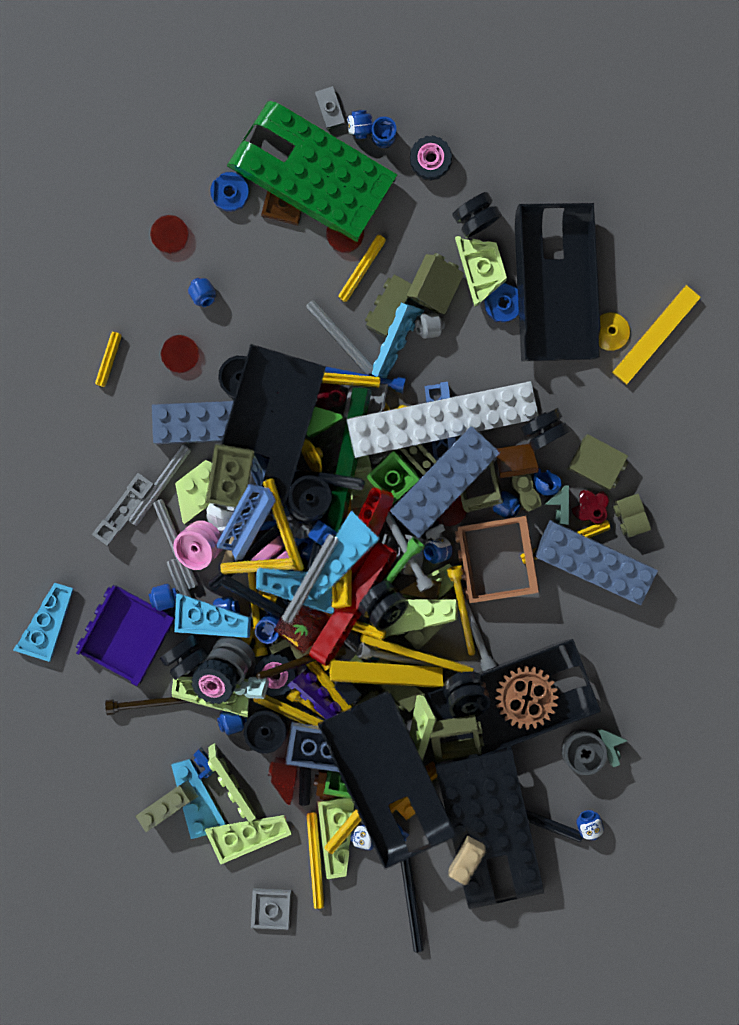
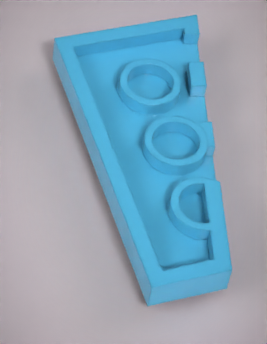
[371,303,424,378]
[314,511,379,595]
[256,568,334,614]
[13,583,74,662]
[174,593,251,638]
[171,759,227,839]

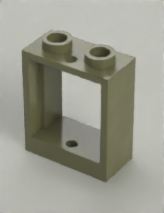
[460,460,503,513]
[430,715,484,762]

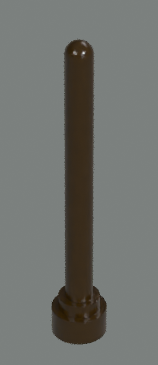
[256,644,346,680]
[105,697,193,716]

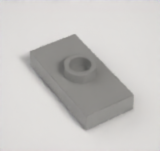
[315,86,345,130]
[424,524,445,540]

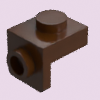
[313,770,335,800]

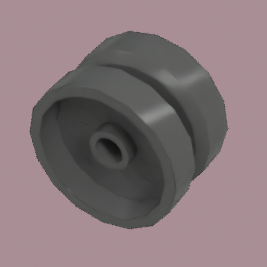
[205,636,255,685]
[561,729,607,775]

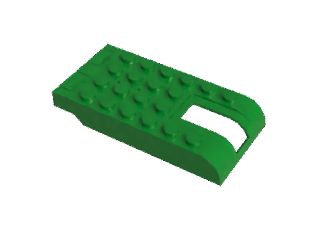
[227,101,397,242]

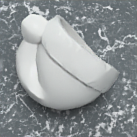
[206,503,243,534]

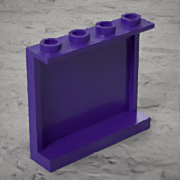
[76,585,175,686]

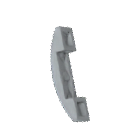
[92,473,154,546]

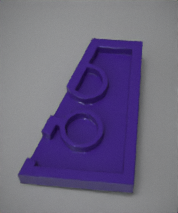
[287,668,342,719]

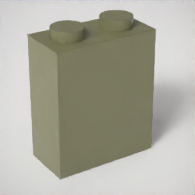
[406,253,464,315]
[567,434,628,490]

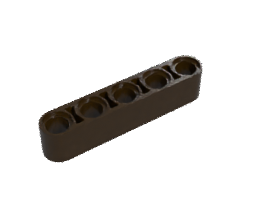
[381,571,441,600]

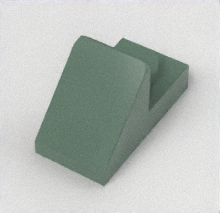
[544,486,569,524]
[596,728,627,767]

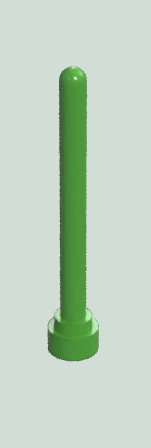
[384,537,425,583]

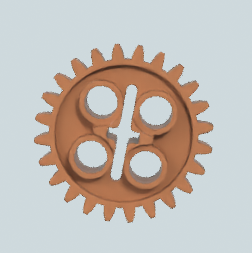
[495,666,559,729]

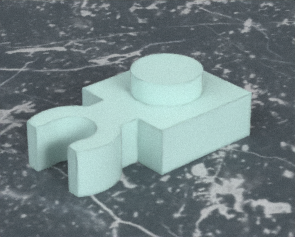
[234,677,269,699]

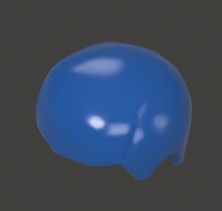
[533,468,562,495]

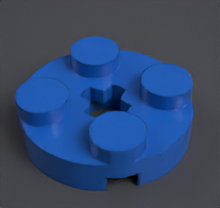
[210,172,249,212]
[484,283,519,322]

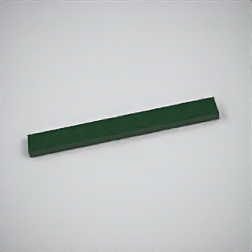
[326,388,372,537]

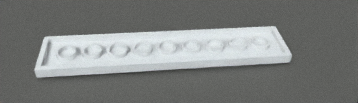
[347,381,539,458]

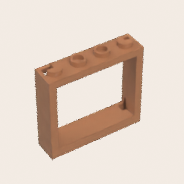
[455,516,540,603]

